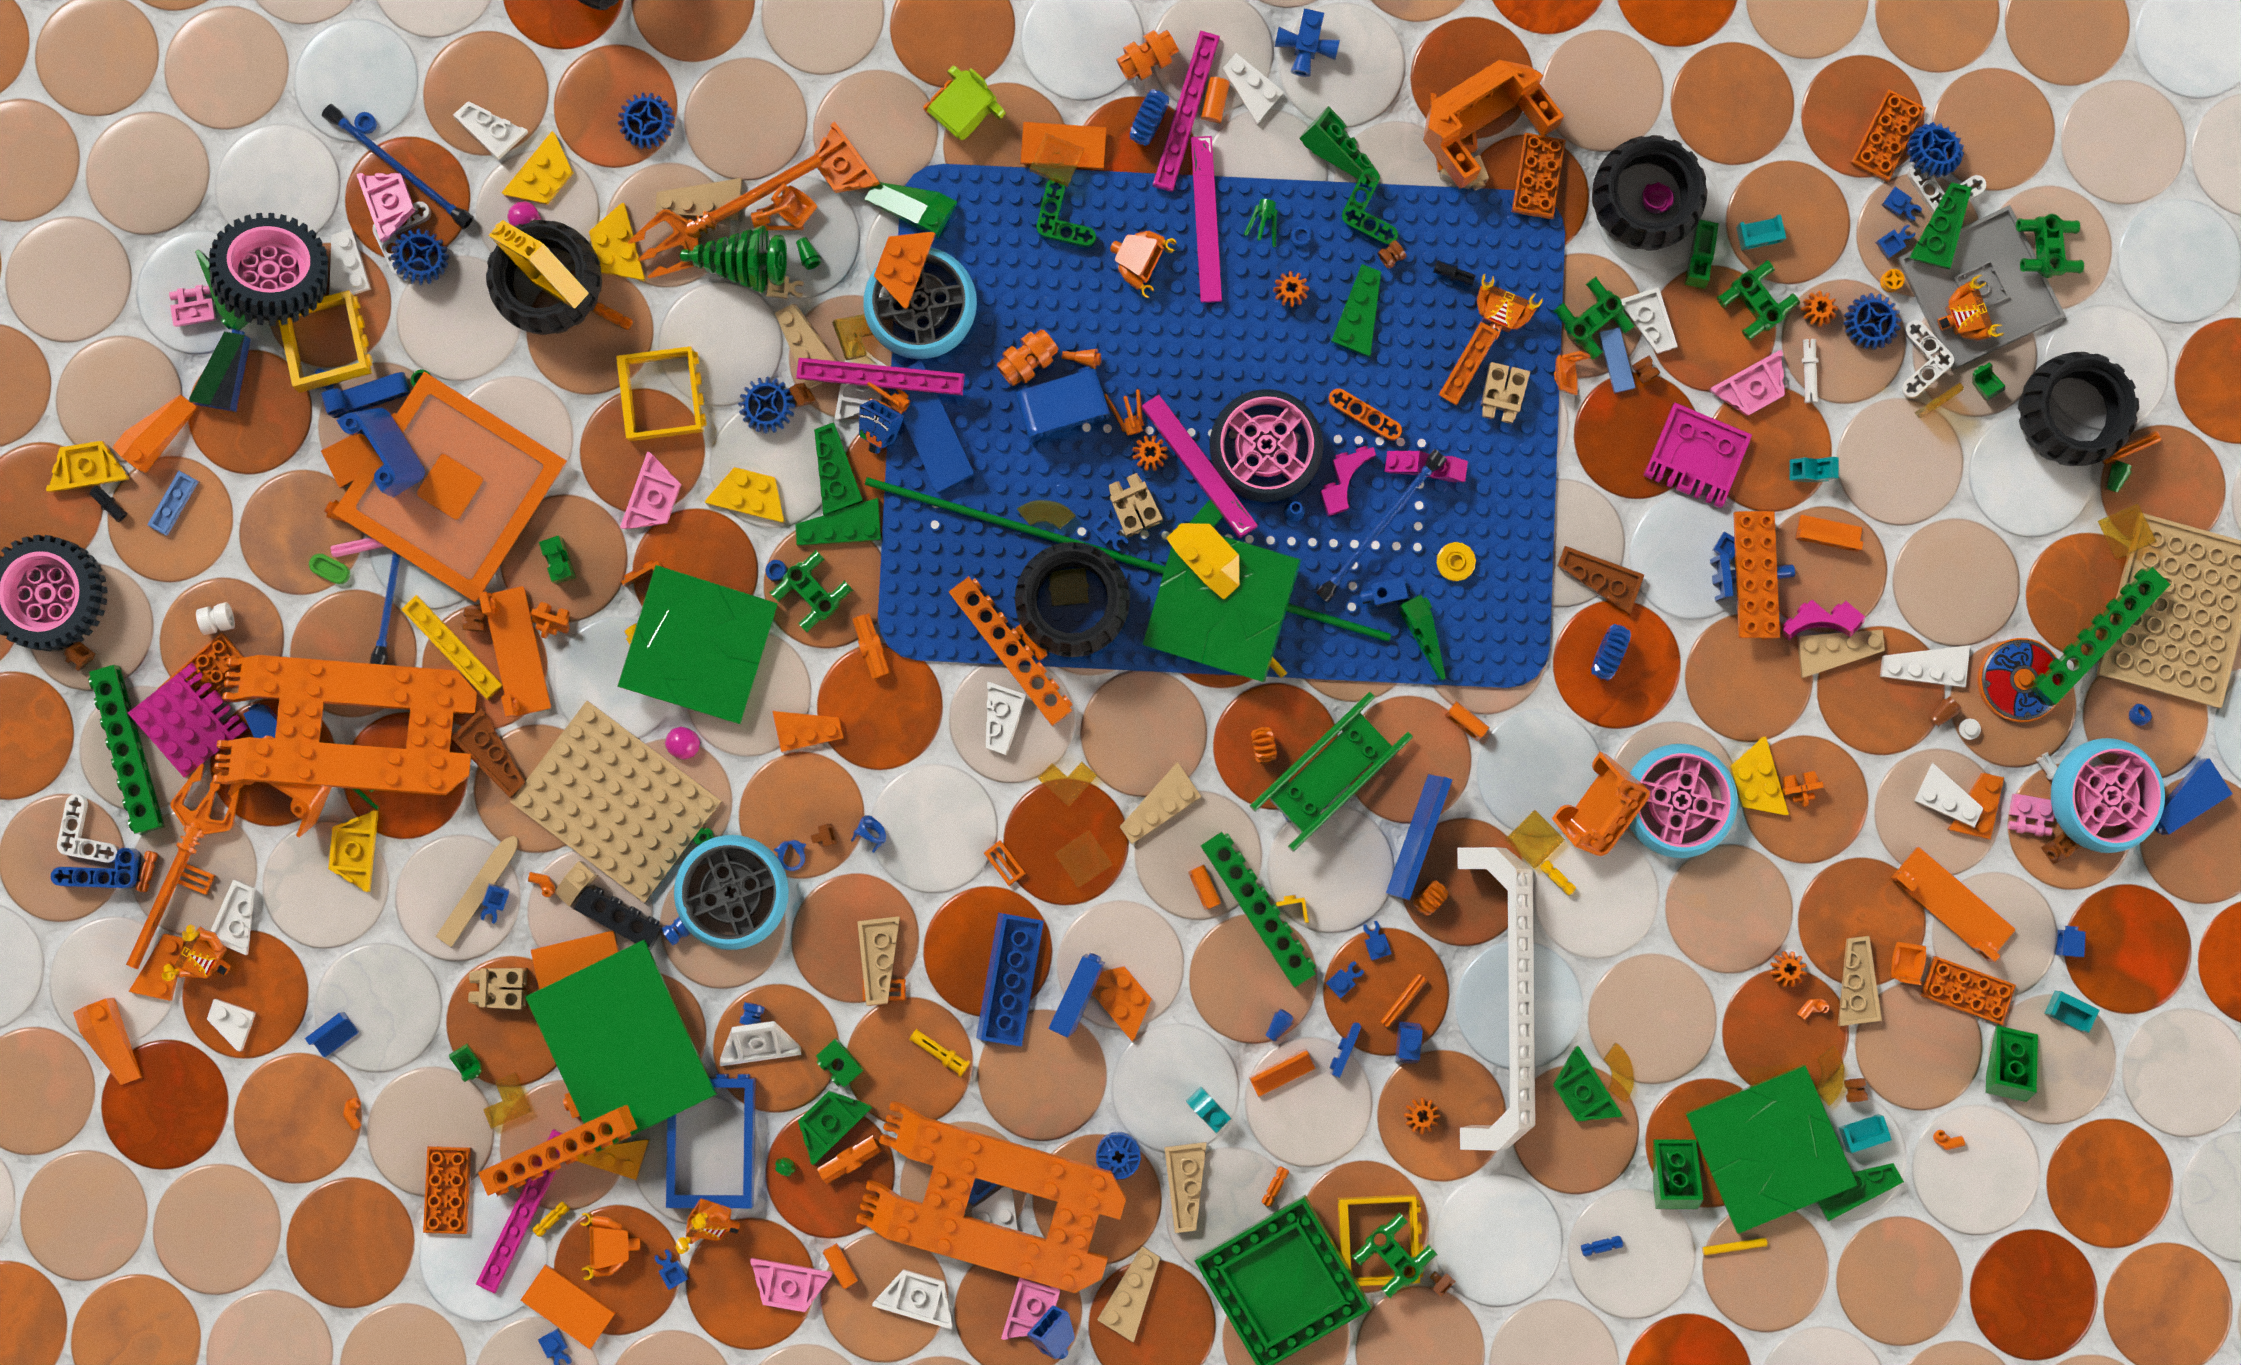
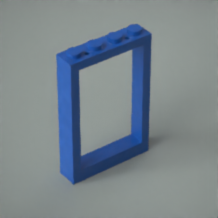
[666,1074,756,1209]

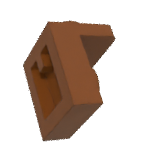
[2041,831,2080,864]

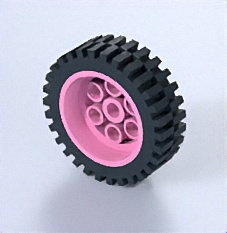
[209,213,328,326]
[0,535,108,651]

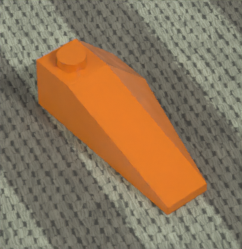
[112,394,198,473]

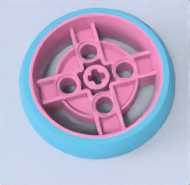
[2051,738,2165,853]
[1629,744,1738,858]

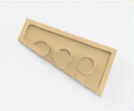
[655,178,743,221]
[775,304,836,389]
[1797,630,1885,678]
[1120,762,1201,844]
[857,916,900,1006]
[1838,936,1882,1026]
[1164,1142,1207,1233]
[1097,1246,1160,1343]

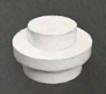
[1959,719,1981,740]

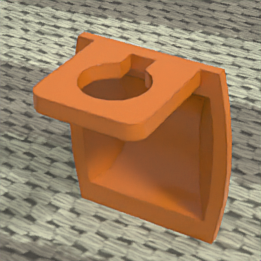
[771,183,818,229]
[1554,351,1590,395]
[1891,941,1926,985]

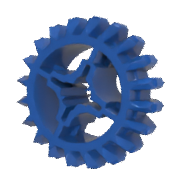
[1130,89,1169,146]
[618,92,675,149]
[1906,122,1964,178]
[391,229,449,286]
[1843,293,1901,350]
[738,377,796,434]
[1591,624,1631,681]

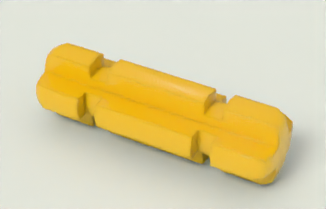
[1540,860,1576,895]
[533,1202,570,1237]

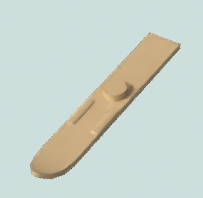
[435,836,518,947]

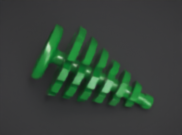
[680,226,787,293]

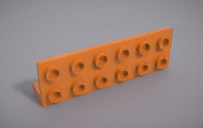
[1733,511,1780,640]
[478,586,551,718]
[1890,847,2015,962]

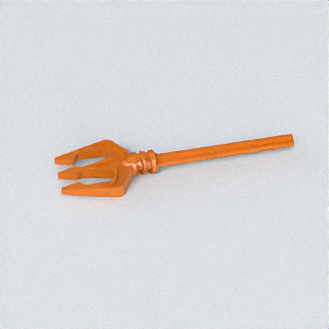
[628,153,823,278]
[126,764,241,969]

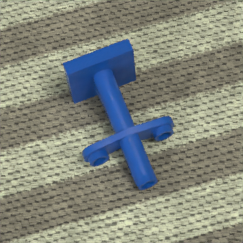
[1710,554,1795,601]

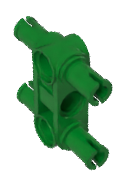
[2016,214,2084,278]
[1717,260,1800,341]
[1554,276,1635,360]
[769,550,853,633]
[1352,1212,1438,1298]

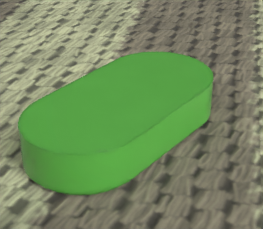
[309,554,350,584]

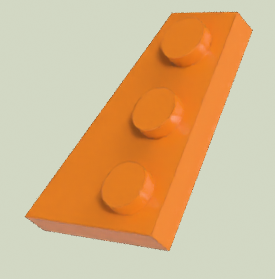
[772,711,844,752]
[1947,773,2004,839]
[128,934,186,1001]

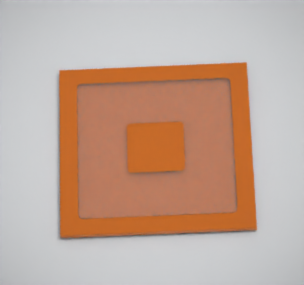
[333,371,567,603]

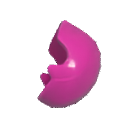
[1642,182,1674,214]
[507,201,541,226]
[665,726,700,760]

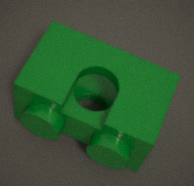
[539,535,576,584]
[816,1038,865,1087]

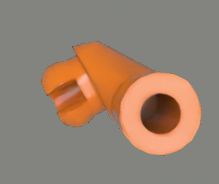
[528,872,555,897]
[1797,999,1829,1020]
[343,1097,362,1131]
[1933,1130,1965,1150]

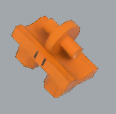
[530,602,570,639]
[1782,771,1824,807]

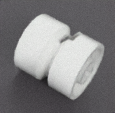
[196,602,235,635]

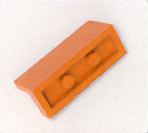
[1795,515,1863,552]
[1249,1049,1316,1097]

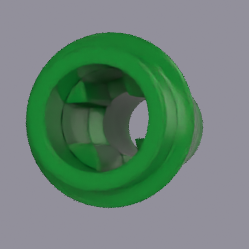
[796,237,821,270]
[2106,460,2132,493]

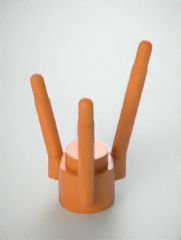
[751,203,804,231]
[867,382,910,414]
[1104,389,1144,436]

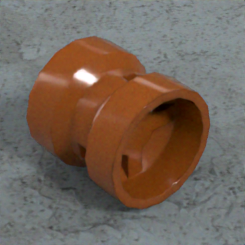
[1377,240,1407,269]
[1632,355,1660,384]
[462,608,485,631]
[1844,1078,1868,1102]

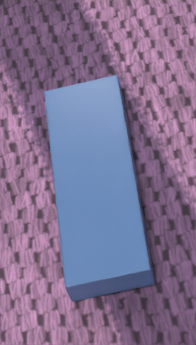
[1598,327,1635,394]
[147,471,199,536]

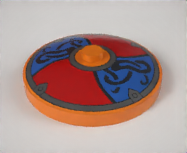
[1977,638,2060,722]

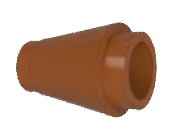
[1929,696,1962,727]

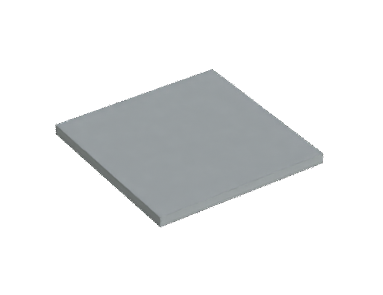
[1896,205,2066,371]

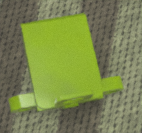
[927,65,1006,140]

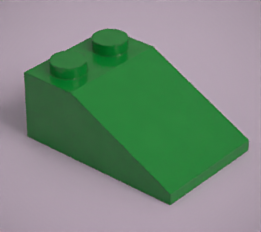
[1985,1025,2038,1102]
[1653,1139,1703,1209]

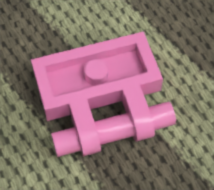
[169,285,217,327]
[2008,794,2054,837]

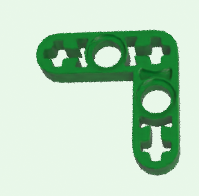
[1342,168,1398,244]
[1037,177,1096,248]

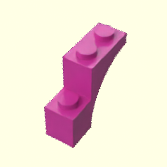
[1320,446,1376,517]
[1385,451,1468,482]
[1783,600,1865,640]

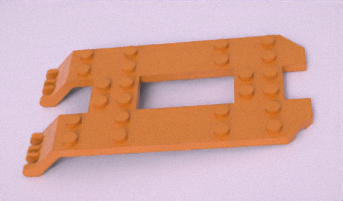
[212,655,477,795]
[856,1101,1126,1293]

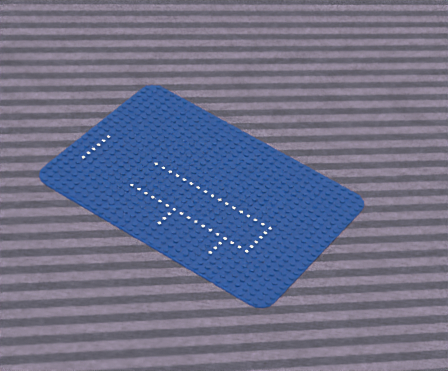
[878,164,1565,688]

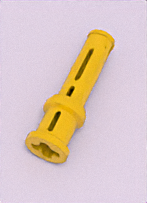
[909,1029,971,1078]

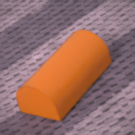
[1201,77,1230,124]
[1445,701,1489,741]
[1188,865,1221,910]
[822,1243,858,1289]

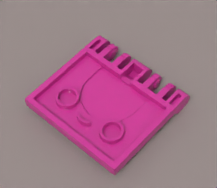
[1643,403,1752,508]
[128,663,248,778]

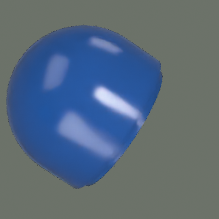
[2129,704,2152,726]

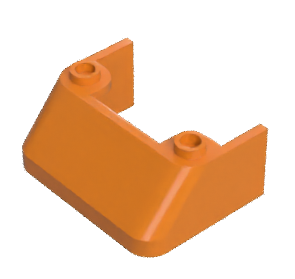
[228,736,332,838]

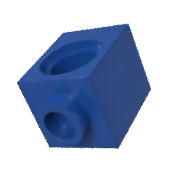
[2056,926,2086,957]

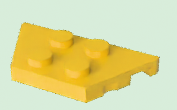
[501,131,573,205]
[589,203,646,281]
[46,441,129,493]
[705,467,785,523]
[1729,736,1789,815]
[328,810,378,892]

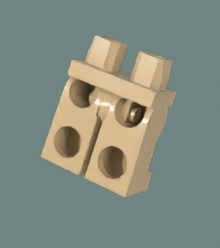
[1480,362,1530,424]
[1109,473,1163,538]
[468,968,528,1009]

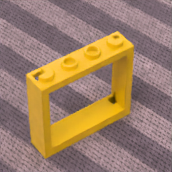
[488,220,589,309]
[278,290,373,393]
[616,346,707,442]
[1338,1195,1424,1286]

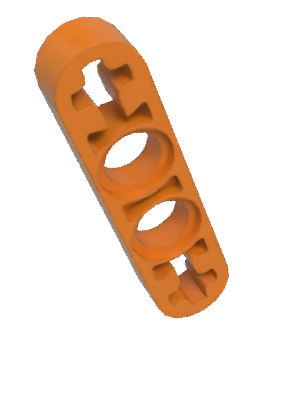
[1328,388,1402,441]

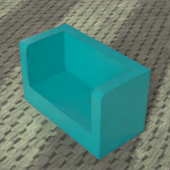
[1736,214,1786,251]
[2044,990,2100,1033]
[1838,1114,1892,1153]

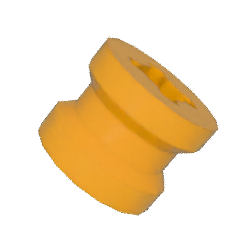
[1880,269,1905,293]

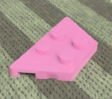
[357,173,416,243]
[1709,350,1785,416]
[620,452,681,529]
[750,1258,833,1312]
[1001,1277,1060,1340]

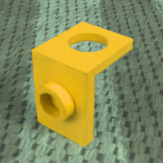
[1275,895,1309,923]

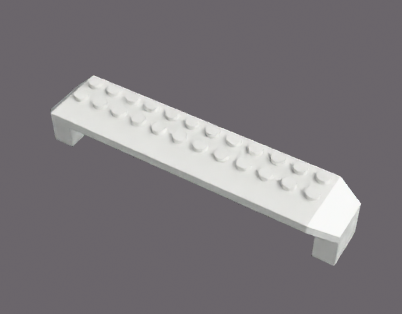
[1457,847,1535,1151]

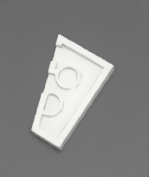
[1223,53,1284,125]
[453,101,528,160]
[329,229,371,295]
[1621,287,1678,354]
[986,681,1028,755]
[1914,762,1983,828]
[210,880,255,955]

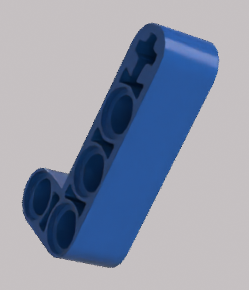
[321,372,411,418]
[50,848,141,888]

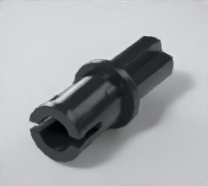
[1433,260,1476,285]
[90,485,127,522]

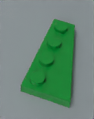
[1908,182,1972,270]
[1331,264,1381,358]
[814,422,863,515]
[795,498,881,546]
[1817,1163,1904,1222]

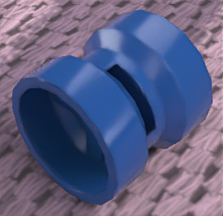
[662,917,691,946]
[739,1002,765,1025]

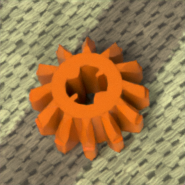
[1273,271,1309,308]
[1801,291,1838,327]
[1133,435,1168,471]
[1251,727,1277,763]
[1413,880,1449,916]
[1770,951,1807,987]
[1404,1097,1440,1134]

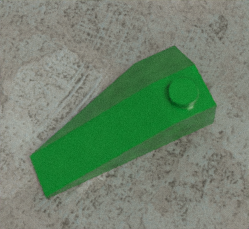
[1299,106,1377,185]
[864,182,958,239]
[195,249,254,331]
[1397,594,1446,681]

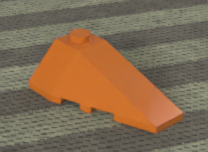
[73,998,142,1085]

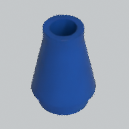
[1284,500,1305,521]
[1265,1009,1294,1042]

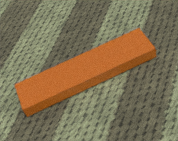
[1439,322,1499,405]

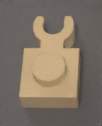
[766,276,804,299]

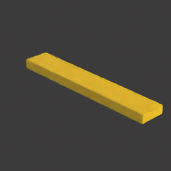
[401,595,503,700]

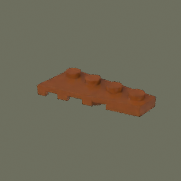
[1557,546,1644,615]
[451,708,525,798]

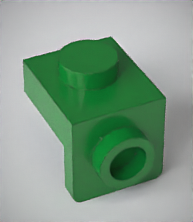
[1972,362,2005,401]
[449,1043,482,1082]

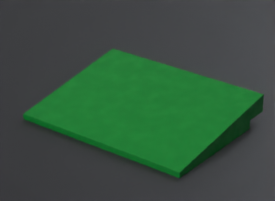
[525,940,717,1152]

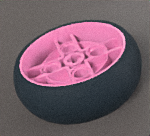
[1210,389,1323,502]

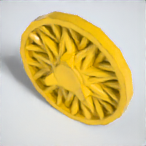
[1436,542,1476,582]

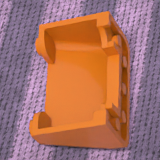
[1552,752,1650,856]

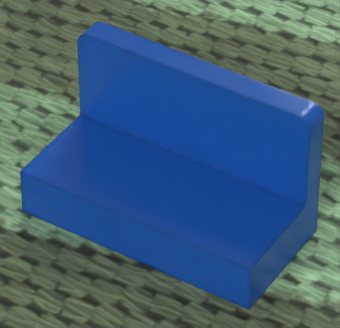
[305,1012,359,1057]

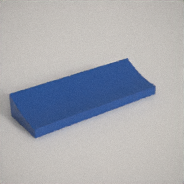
[888,360,975,493]
[1386,774,1453,900]
[976,913,1044,1047]

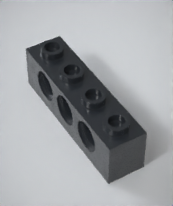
[574,885,663,950]

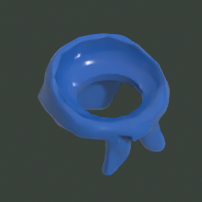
[851,815,886,853]

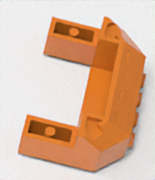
[1423,60,1564,189]

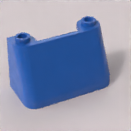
[1015,366,1110,443]
[336,408,425,498]

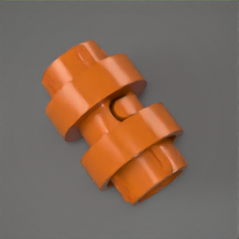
[1116,30,1179,81]
[997,329,1058,386]

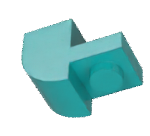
[1790,457,1839,482]
[1186,1086,1232,1133]

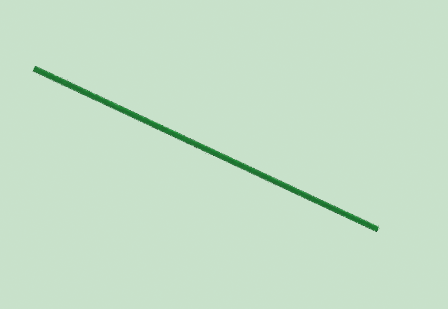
[865,477,1391,642]

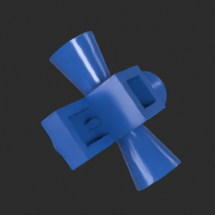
[1274,8,1340,77]

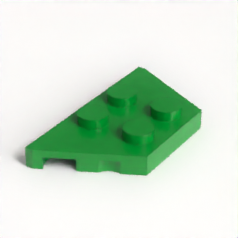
[1552,1045,1623,1122]
[798,1090,873,1165]

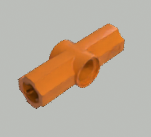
[852,613,890,679]
[817,1135,882,1184]

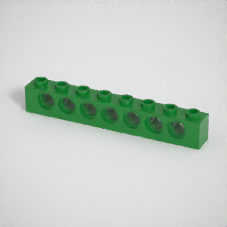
[2031,567,2171,706]
[88,665,165,834]
[1200,832,1316,988]

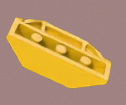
[1167,523,1240,600]

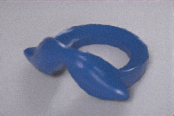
[774,840,806,871]

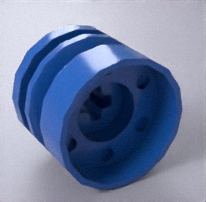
[1096,1131,1141,1179]

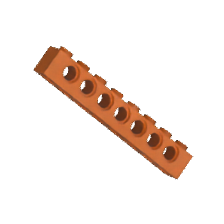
[949,576,1073,727]
[478,1105,638,1197]

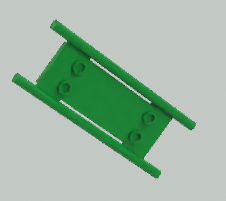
[1250,692,1413,852]

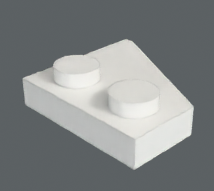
[207,999,256,1052]

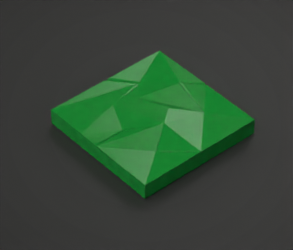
[1143,523,1302,682]
[617,565,778,724]
[1685,1064,1858,1234]
[1194,1195,1372,1365]

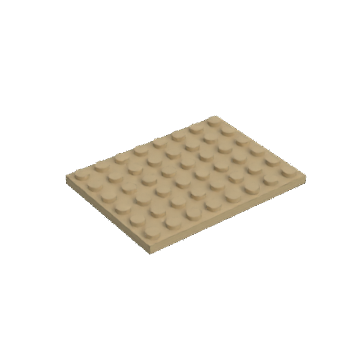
[2096,513,2241,709]
[510,701,722,903]

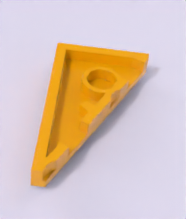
[577,1139,650,1180]

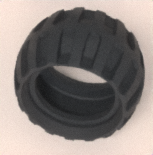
[1592,135,1708,251]
[486,220,602,335]
[2018,352,2139,466]
[1015,542,1130,657]

